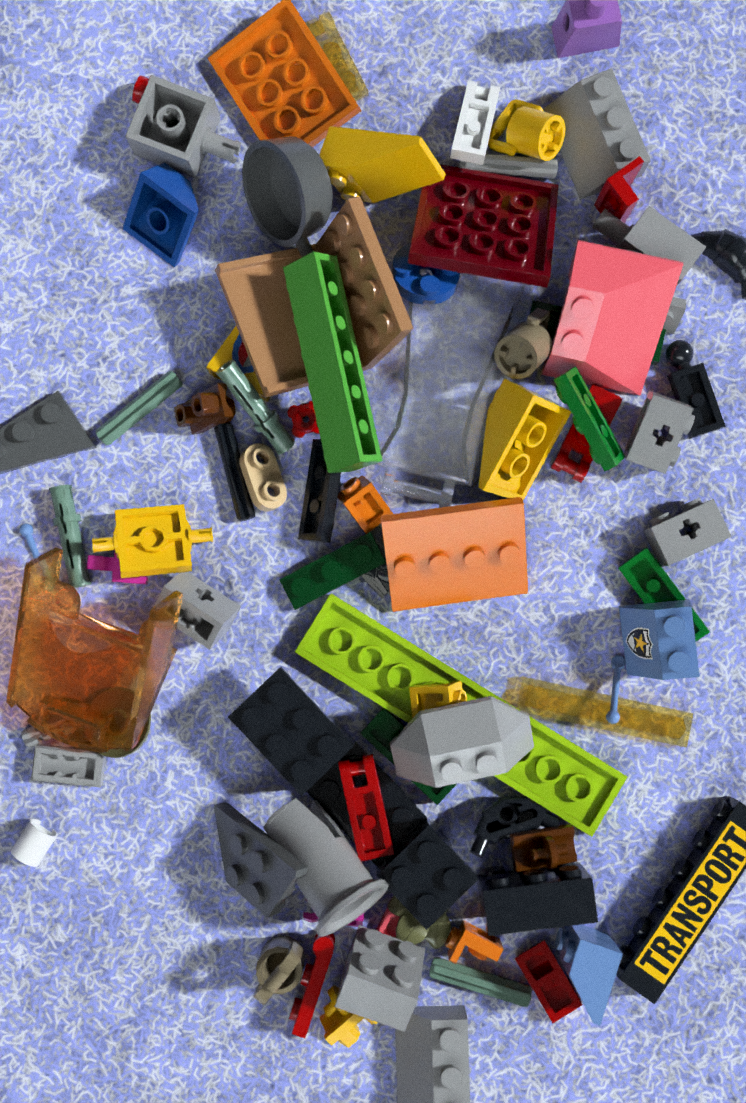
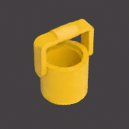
[488,99,565,161]

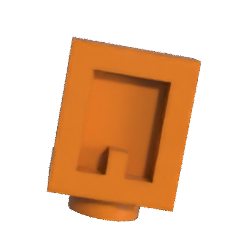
[337,475,393,534]
[445,920,504,964]

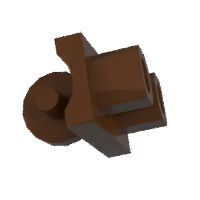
[174,383,236,435]
[510,824,578,872]

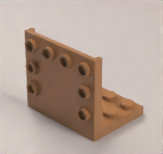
[215,197,414,398]

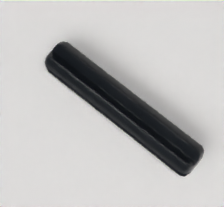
[214,422,255,521]

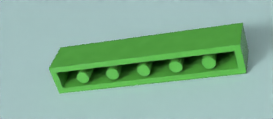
[283,251,383,473]

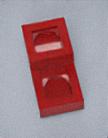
[515,940,583,1023]

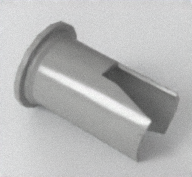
[263,798,389,937]

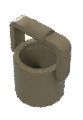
[494,308,552,379]
[253,935,305,1006]

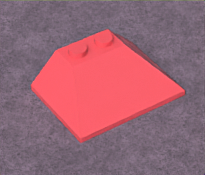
[541,240,683,396]

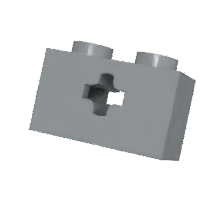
[624,390,695,474]
[643,497,732,567]
[152,572,241,650]

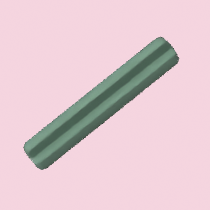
[95,370,182,445]
[429,957,532,1007]

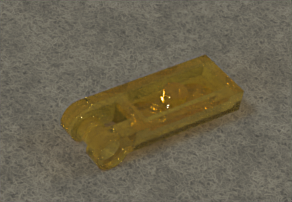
[305,11,368,101]

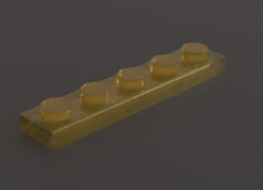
[516,676,693,748]

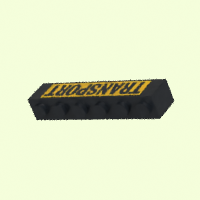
[616,796,746,1005]

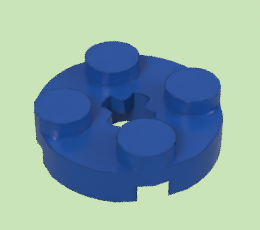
[391,243,460,305]

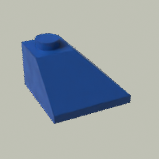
[122,162,199,268]

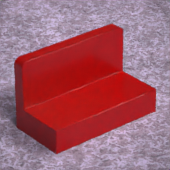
[594,156,644,223]

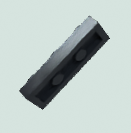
[298,439,341,543]

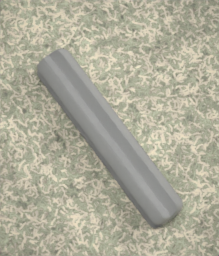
[459,154,558,178]

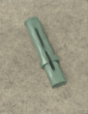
[216,359,295,455]
[49,484,92,589]

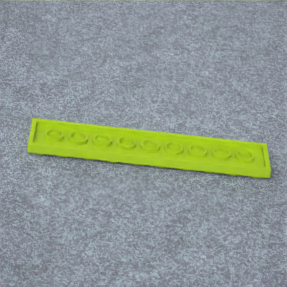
[295,594,628,837]

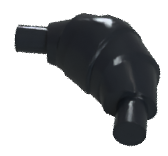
[691,229,746,299]
[470,796,560,858]

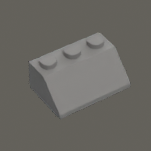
[543,68,651,200]
[395,1005,470,1103]

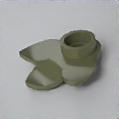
[387,896,451,949]

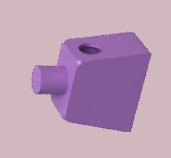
[551,0,622,58]

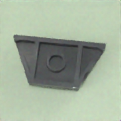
[214,802,308,918]

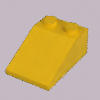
[319,126,446,203]
[478,378,571,500]

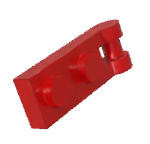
[550,384,623,483]
[338,754,394,861]
[288,933,335,1039]

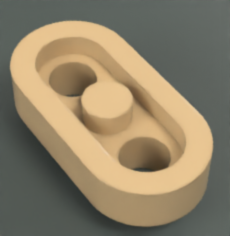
[239,443,287,512]

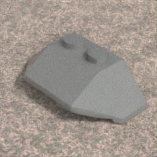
[390,696,534,788]

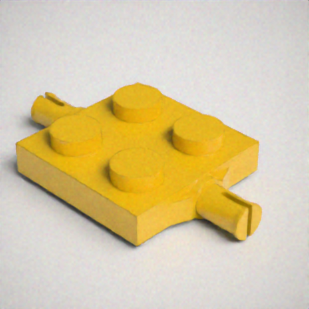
[92,504,213,578]

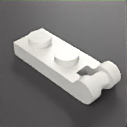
[450,80,500,165]

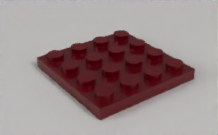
[408,164,559,288]

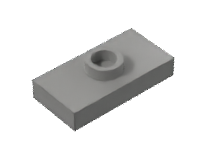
[31,744,106,787]

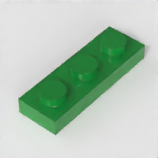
[554,366,626,472]
[618,547,710,641]

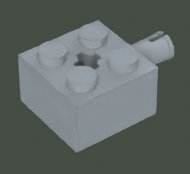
[125,75,241,178]
[592,206,706,285]

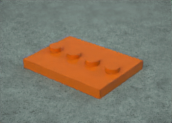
[207,0,362,147]
[380,497,528,612]

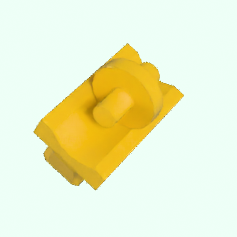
[319,985,378,1048]

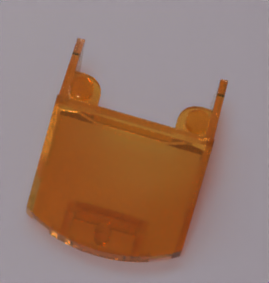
[6,547,183,753]

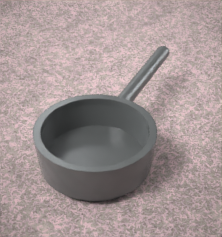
[242,136,333,257]

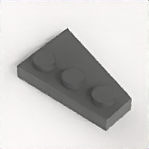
[0,391,97,474]

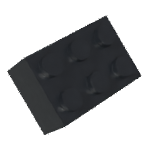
[477,862,598,936]

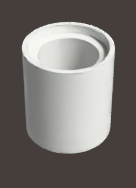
[11,819,58,867]

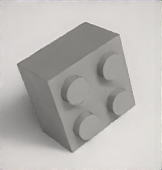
[335,925,425,1032]

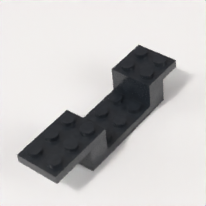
[228,667,479,930]

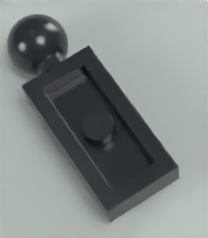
[665,340,726,439]

